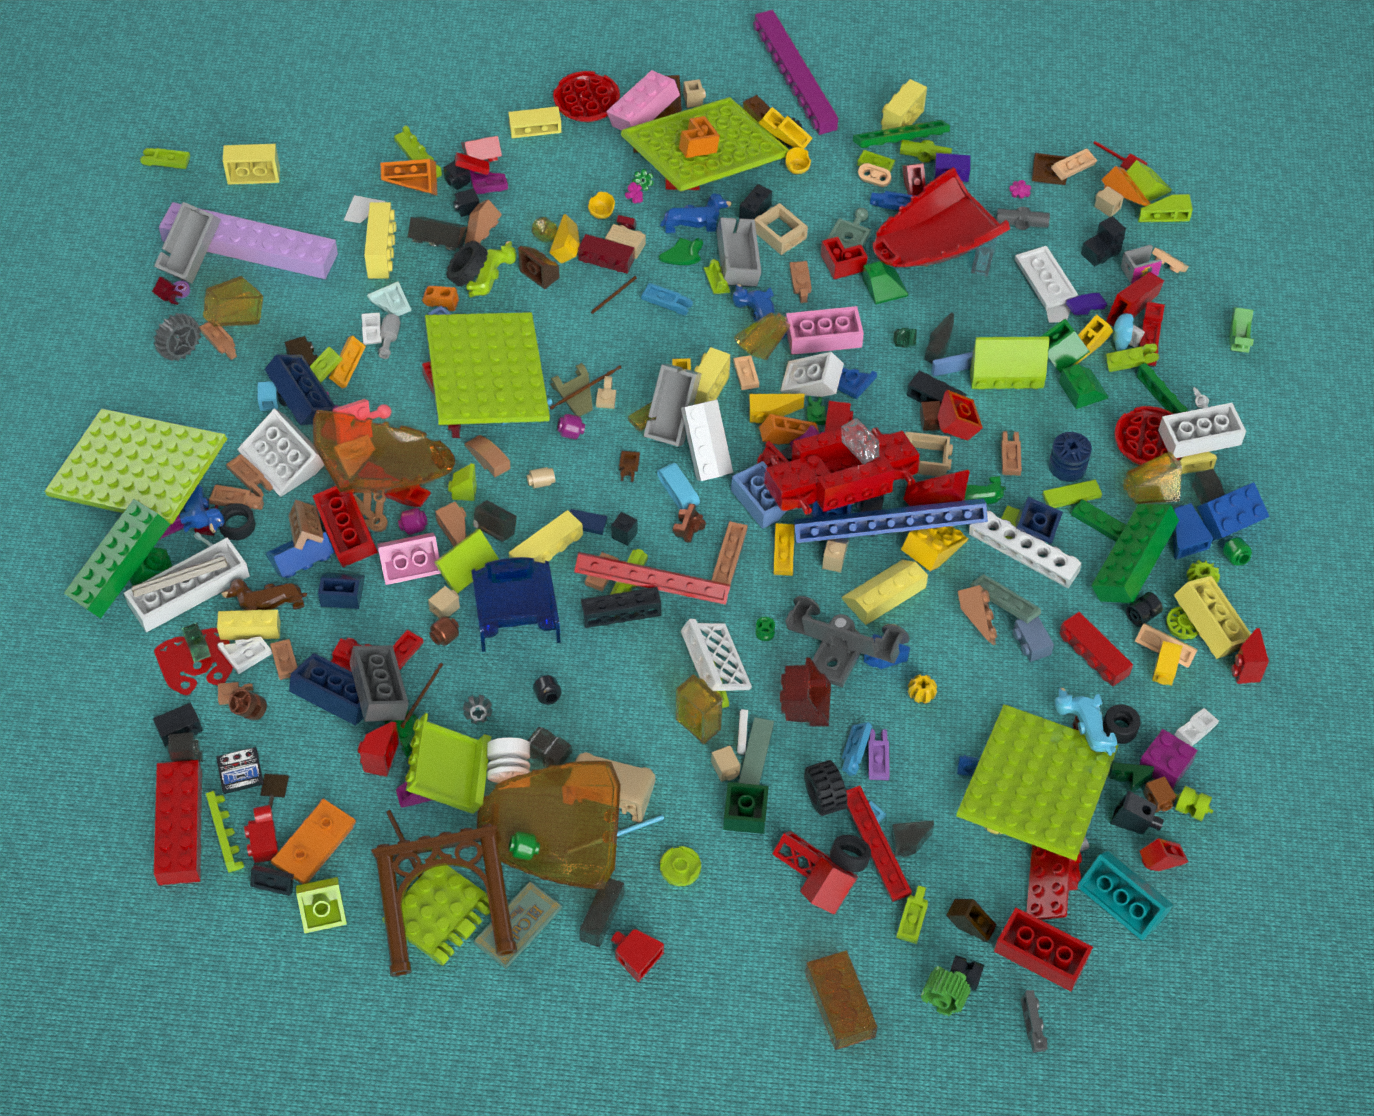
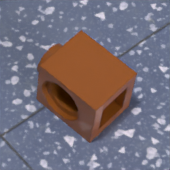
[1143,776,1177,813]

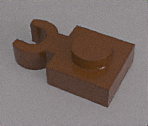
[619,451,640,482]

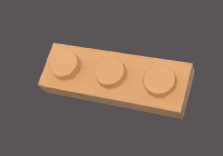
[1051,149,1097,180]
[1135,623,1198,668]

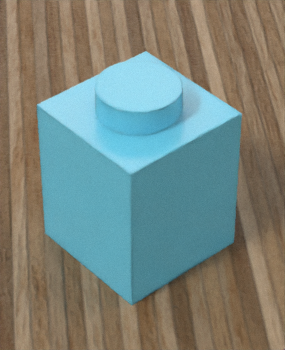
[258,381,279,411]

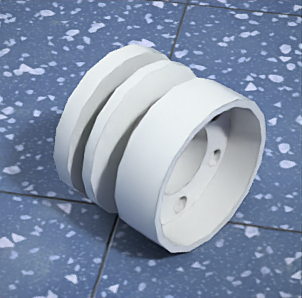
[487,738,530,784]

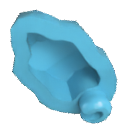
[1113,313,1134,351]

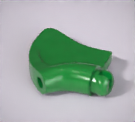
[659,238,703,265]

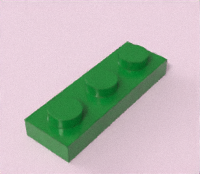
[1071,499,1126,542]

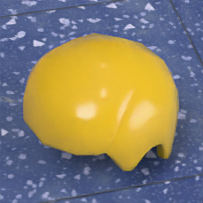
[785,147,811,174]
[588,191,615,219]

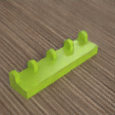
[394,125,442,178]
[206,791,244,873]

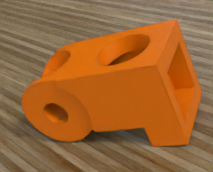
[422,286,459,311]

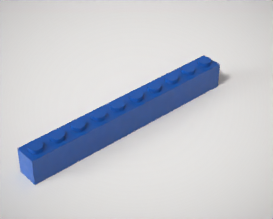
[794,498,988,543]

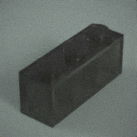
[580,876,625,948]

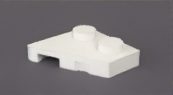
[217,636,272,674]

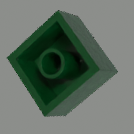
[723,782,769,834]

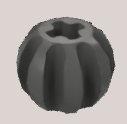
[463,694,493,724]

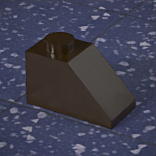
[946,899,997,942]

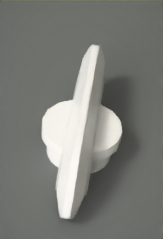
[1193,387,1209,408]

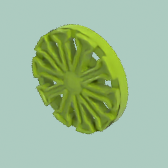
[1166,606,1199,640]

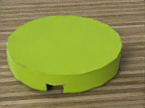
[660,846,701,886]

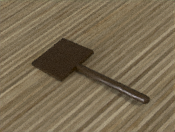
[260,773,289,810]

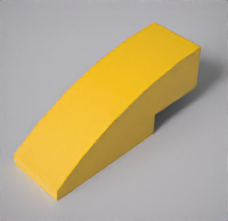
[759,107,812,149]

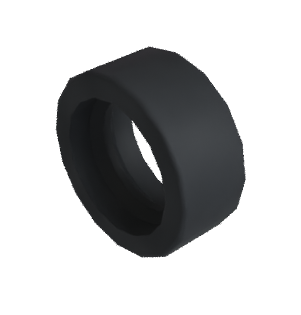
[219,503,256,541]
[830,835,871,872]

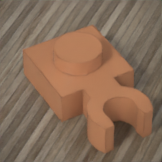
[218,682,254,705]

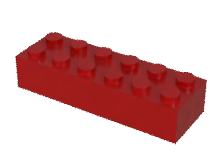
[154,760,202,885]

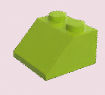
[1126,160,1172,201]
[296,877,347,933]

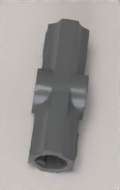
[996,207,1050,230]

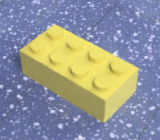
[364,202,397,279]

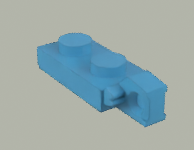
[842,722,872,776]

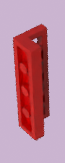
[772,831,859,882]

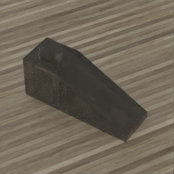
[1192,469,1225,504]

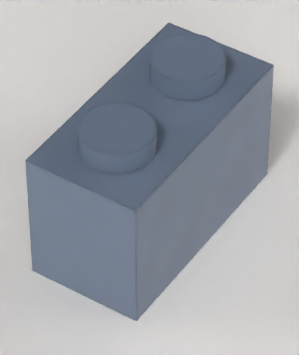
[1012,616,1054,662]

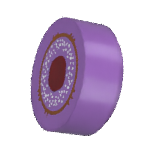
[174,281,190,298]

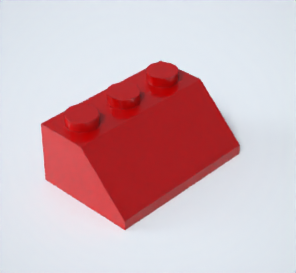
[904,469,970,506]

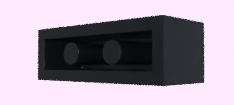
[907,370,967,406]

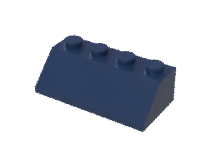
[265,354,335,425]
[289,653,364,726]

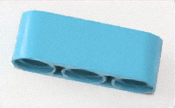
[657,463,700,510]

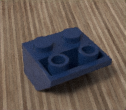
[318,572,365,609]

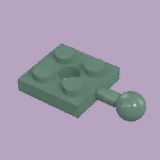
[827,208,871,249]

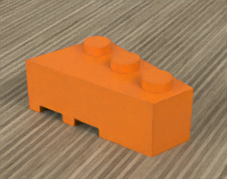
[380,159,438,196]

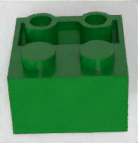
[1040,319,1090,374]

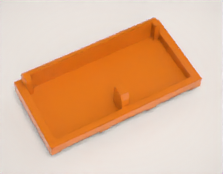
[271,799,356,884]

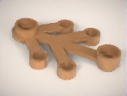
[337,479,388,532]

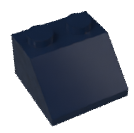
[1015,496,1063,544]

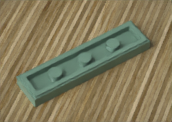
[970,574,1041,624]
[739,717,774,785]

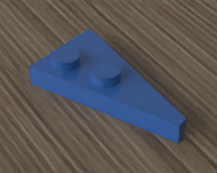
[837,368,877,399]

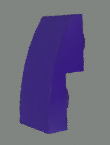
[1066,293,1107,315]

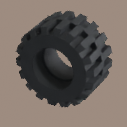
[804,760,847,816]

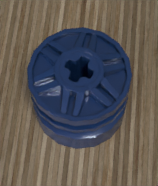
[1048,432,1092,482]

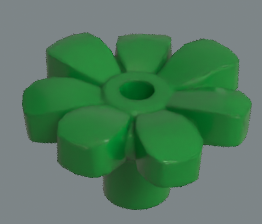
[632,169,654,191]

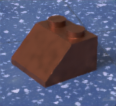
[518,246,560,289]

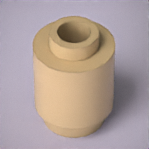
[527,467,555,489]

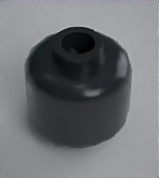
[533,675,562,705]

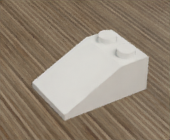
[780,352,844,397]

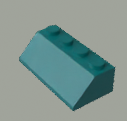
[1078,851,1174,941]

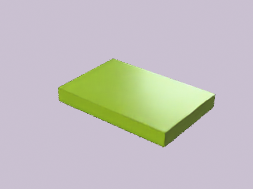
[434,529,500,593]

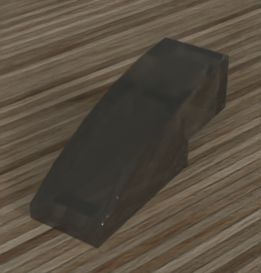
[924,312,954,364]

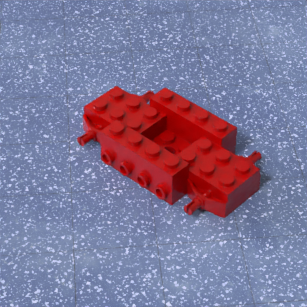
[764,423,920,515]

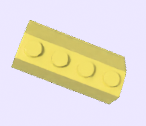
[842,560,928,625]
[1174,576,1251,659]

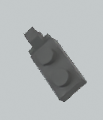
[1021,990,1047,1053]

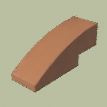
[465,435,511,477]

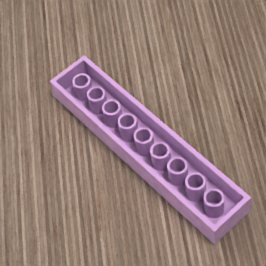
[159,202,338,279]

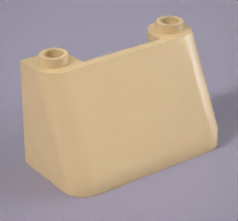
[562,752,655,823]

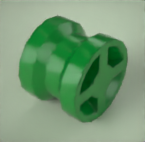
[755,617,775,641]

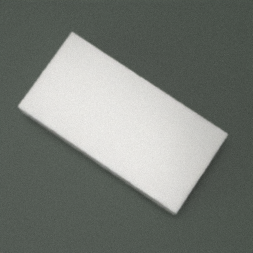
[737,709,748,755]

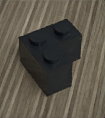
[1081,216,1126,267]

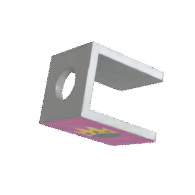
[1121,245,1162,283]

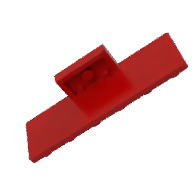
[1026,845,1082,920]

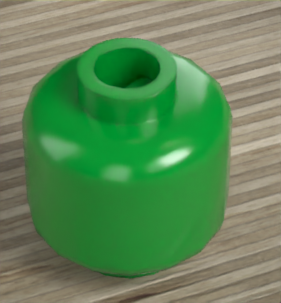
[1223,537,1252,566]
[508,831,540,860]

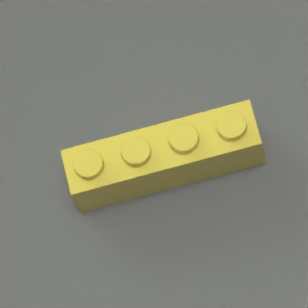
[508,510,583,577]

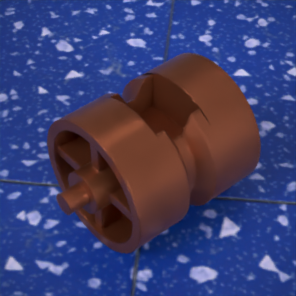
[229,689,267,721]

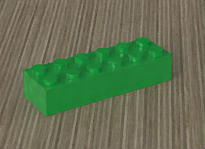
[64,499,170,619]
[1091,504,1179,603]

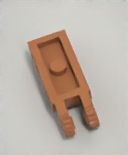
[1001,431,1022,476]
[226,454,273,497]

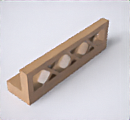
[288,499,324,550]

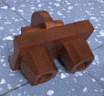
[673,504,706,543]

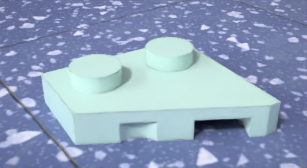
[367,282,411,316]

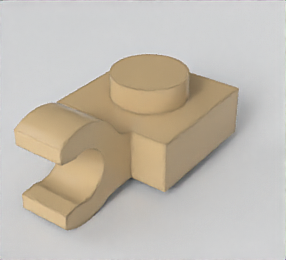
[596,376,616,409]

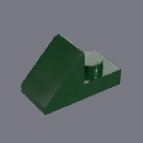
[1110,762,1154,793]

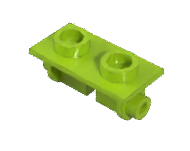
[704,259,730,294]

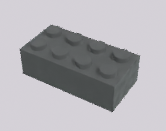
[350,645,409,721]

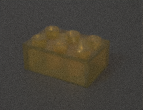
[676,674,723,744]

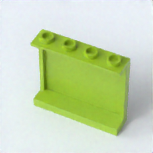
[405,713,491,814]

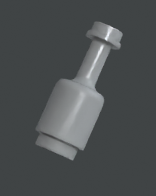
[378,314,401,359]

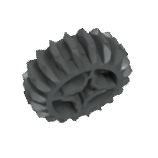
[153,313,201,361]

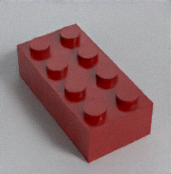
[313,481,378,567]
[994,907,1093,992]

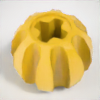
[908,674,937,704]

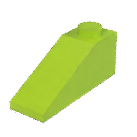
[1138,194,1193,222]

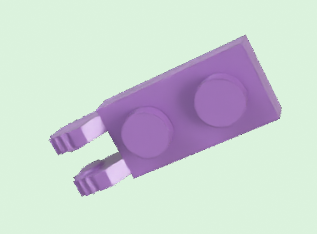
[868,729,889,780]

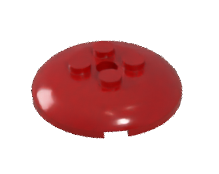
[553,71,620,122]
[1114,406,1182,468]

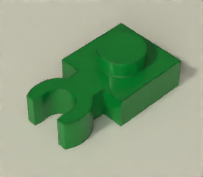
[806,396,826,425]

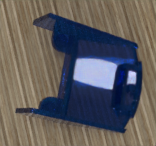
[471,557,561,652]

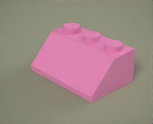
[377,533,441,585]

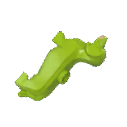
[466,241,517,298]

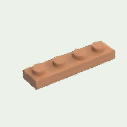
[711,521,748,586]

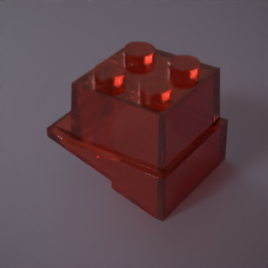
[780,657,831,727]

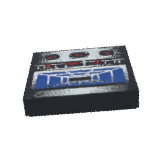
[216,747,264,794]

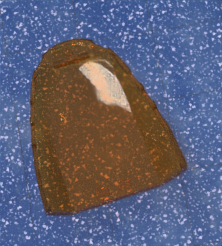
[313,410,455,494]
[477,761,621,890]

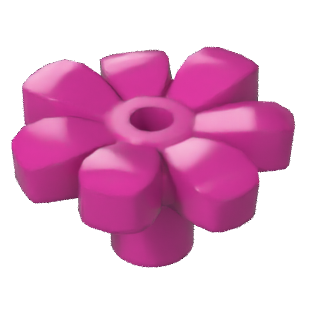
[1009,180,1031,199]
[625,182,643,204]

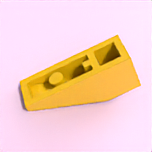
[549,214,580,263]
[1073,314,1114,365]
[749,394,805,423]

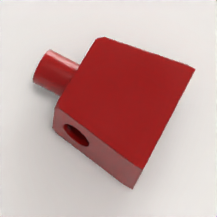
[611,929,664,982]

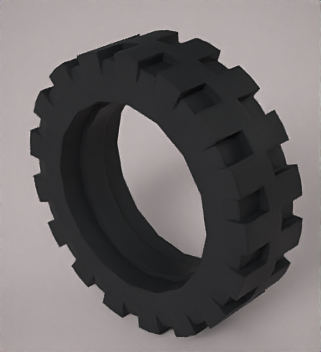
[446,240,488,287]

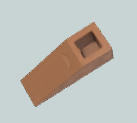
[464,199,502,246]
[958,585,997,645]

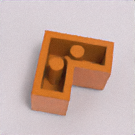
[679,116,720,158]

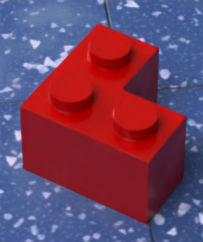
[821,236,868,280]

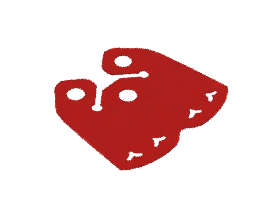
[154,628,233,695]

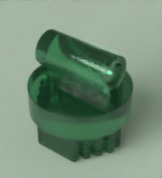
[893,327,917,348]

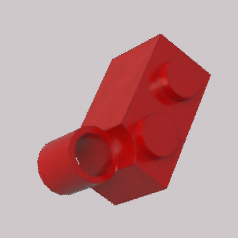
[244,805,279,863]

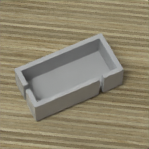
[154,202,221,284]
[717,218,761,286]
[644,364,702,446]

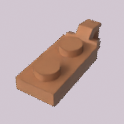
[790,261,812,303]
[199,319,237,360]
[209,485,264,510]

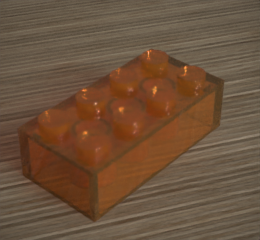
[805,950,878,1050]

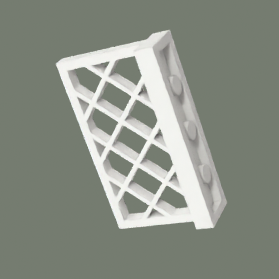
[681,619,752,695]

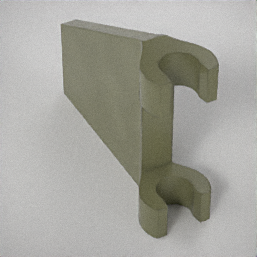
[551,363,593,416]

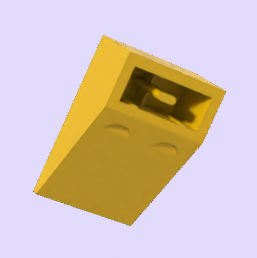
[901,526,969,571]

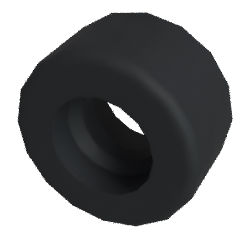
[1103,704,1141,744]

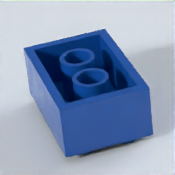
[1197,482,1270,541]

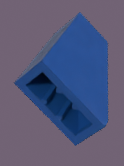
[1172,503,1213,560]

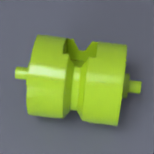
[1175,785,1214,821]

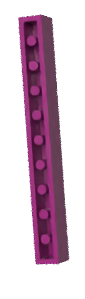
[753,9,838,135]

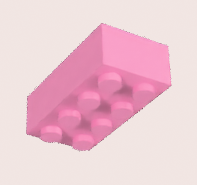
[606,70,680,131]
[786,306,864,355]

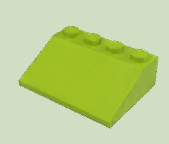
[970,337,1049,389]

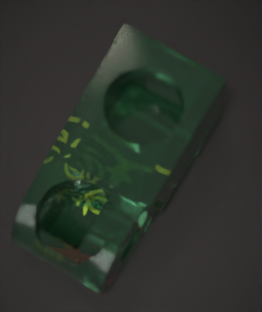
[181,623,211,662]

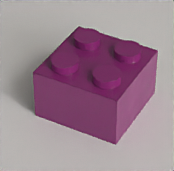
[1139,729,1198,790]

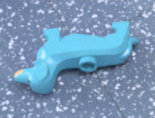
[1055,688,1117,756]

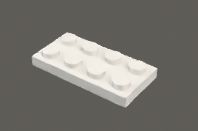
[1015,246,1078,309]

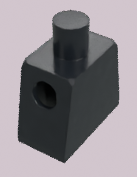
[1110,791,1164,834]

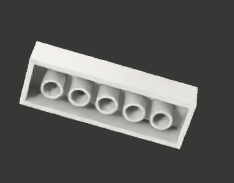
[124,538,250,632]

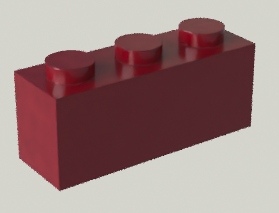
[578,234,635,274]

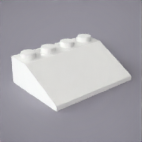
[237,409,328,497]

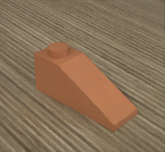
[435,502,467,547]

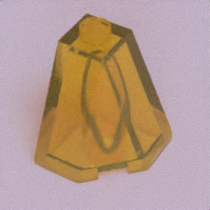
[734,312,791,360]

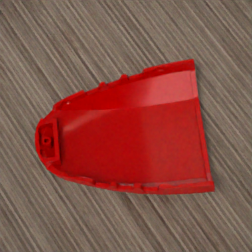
[873,167,1010,267]

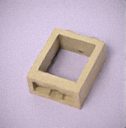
[754,203,808,255]
[905,432,953,476]

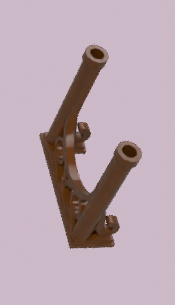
[371,824,518,976]

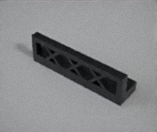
[581,587,661,628]

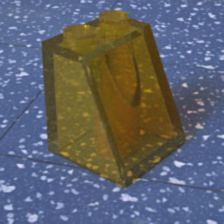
[203,276,263,327]
[1123,452,1182,504]

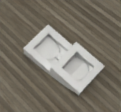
[362,313,382,345]
[1175,708,1219,746]

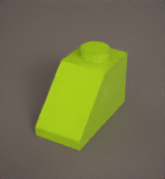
[448,463,477,501]

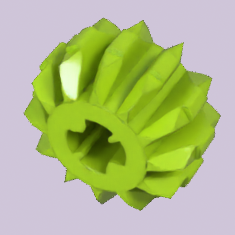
[1186,560,1220,583]

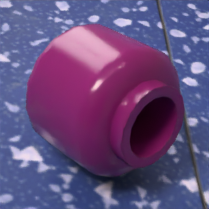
[557,414,585,439]
[398,508,428,535]

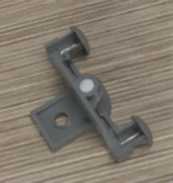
[785,596,909,688]

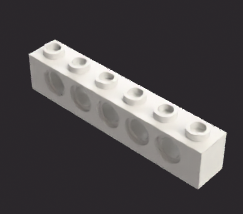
[969,511,1081,588]

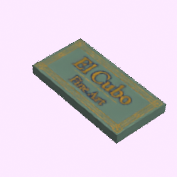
[474,882,562,969]

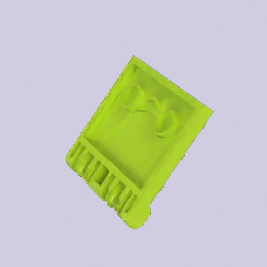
[382,858,490,966]

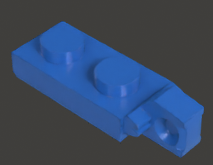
[870,191,917,210]

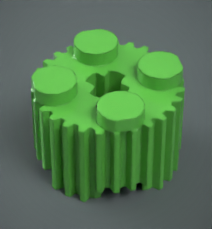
[921,966,971,1016]

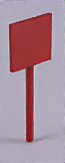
[1093,141,1148,170]

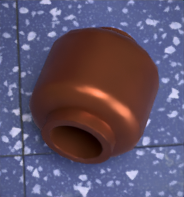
[429,617,459,646]

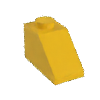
[1152,641,1183,686]

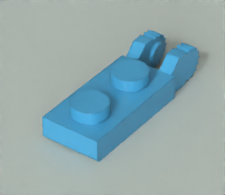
[641,283,693,315]

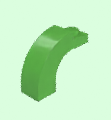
[1229,307,1254,353]

